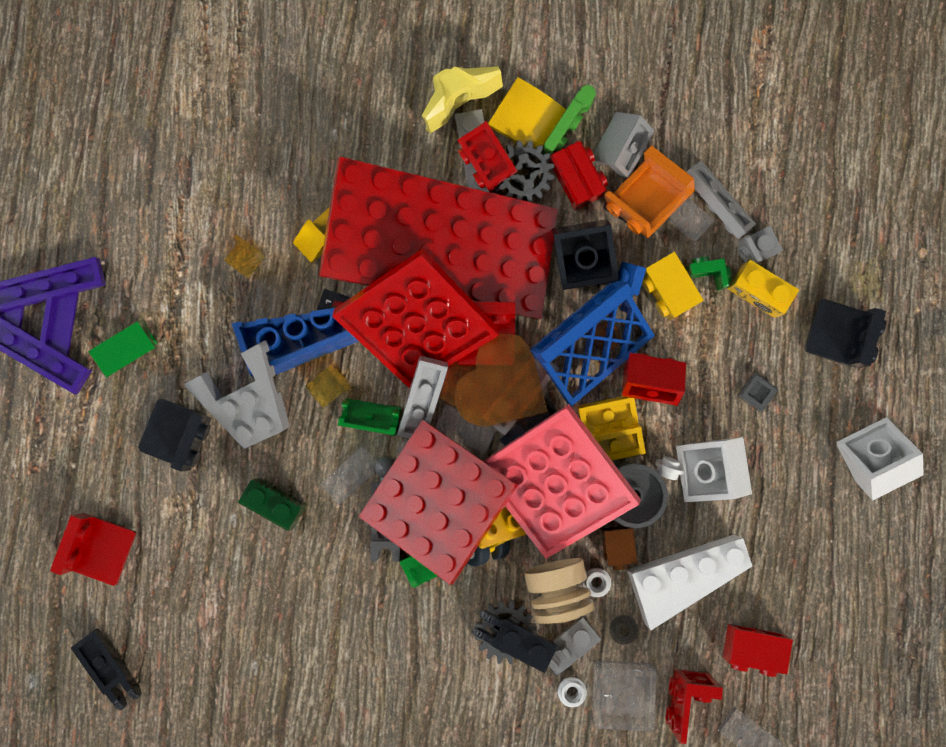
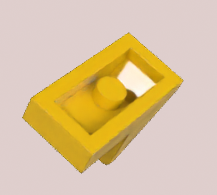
[293,207,330,264]

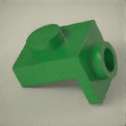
[685,256,731,291]

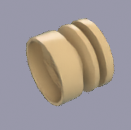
[524,558,595,624]

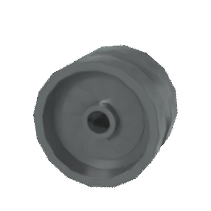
[614,462,668,528]

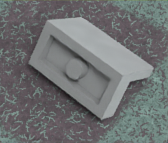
[593,112,655,179]

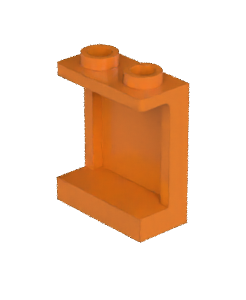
[604,145,695,239]

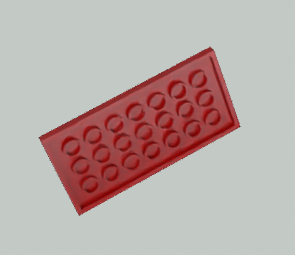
[319,157,558,320]

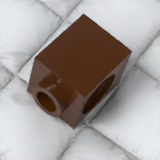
[601,526,637,570]

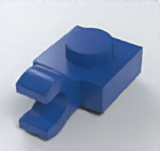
[617,261,646,313]

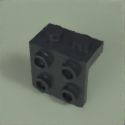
[804,299,887,368]
[138,399,212,472]

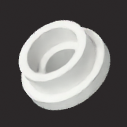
[655,456,684,480]
[582,568,611,597]
[558,677,587,707]

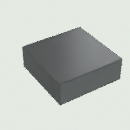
[737,373,778,412]

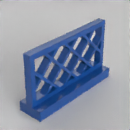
[529,281,655,406]

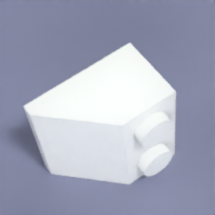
[837,417,923,501]
[676,437,752,502]

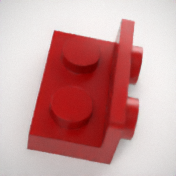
[457,121,518,193]

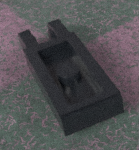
[472,610,558,673]
[71,628,142,710]

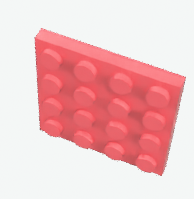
[484,404,641,559]

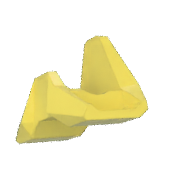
[422,66,503,133]

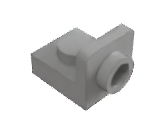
[738,226,783,264]

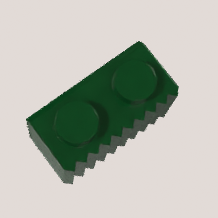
[238,478,306,531]

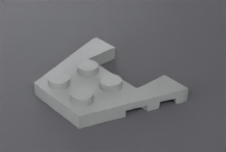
[184,340,290,449]

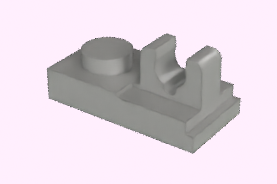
[549,616,601,675]

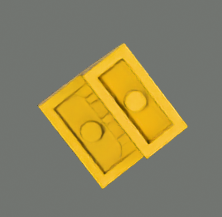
[488,77,566,150]
[577,396,646,460]

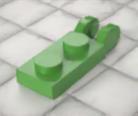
[542,84,596,159]

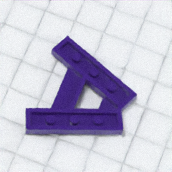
[0,257,106,394]

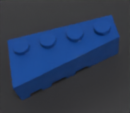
[231,308,359,378]

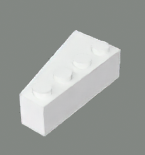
[627,535,752,631]

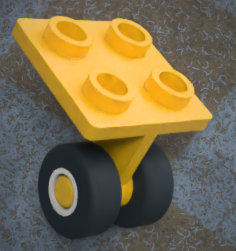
[467,506,526,567]

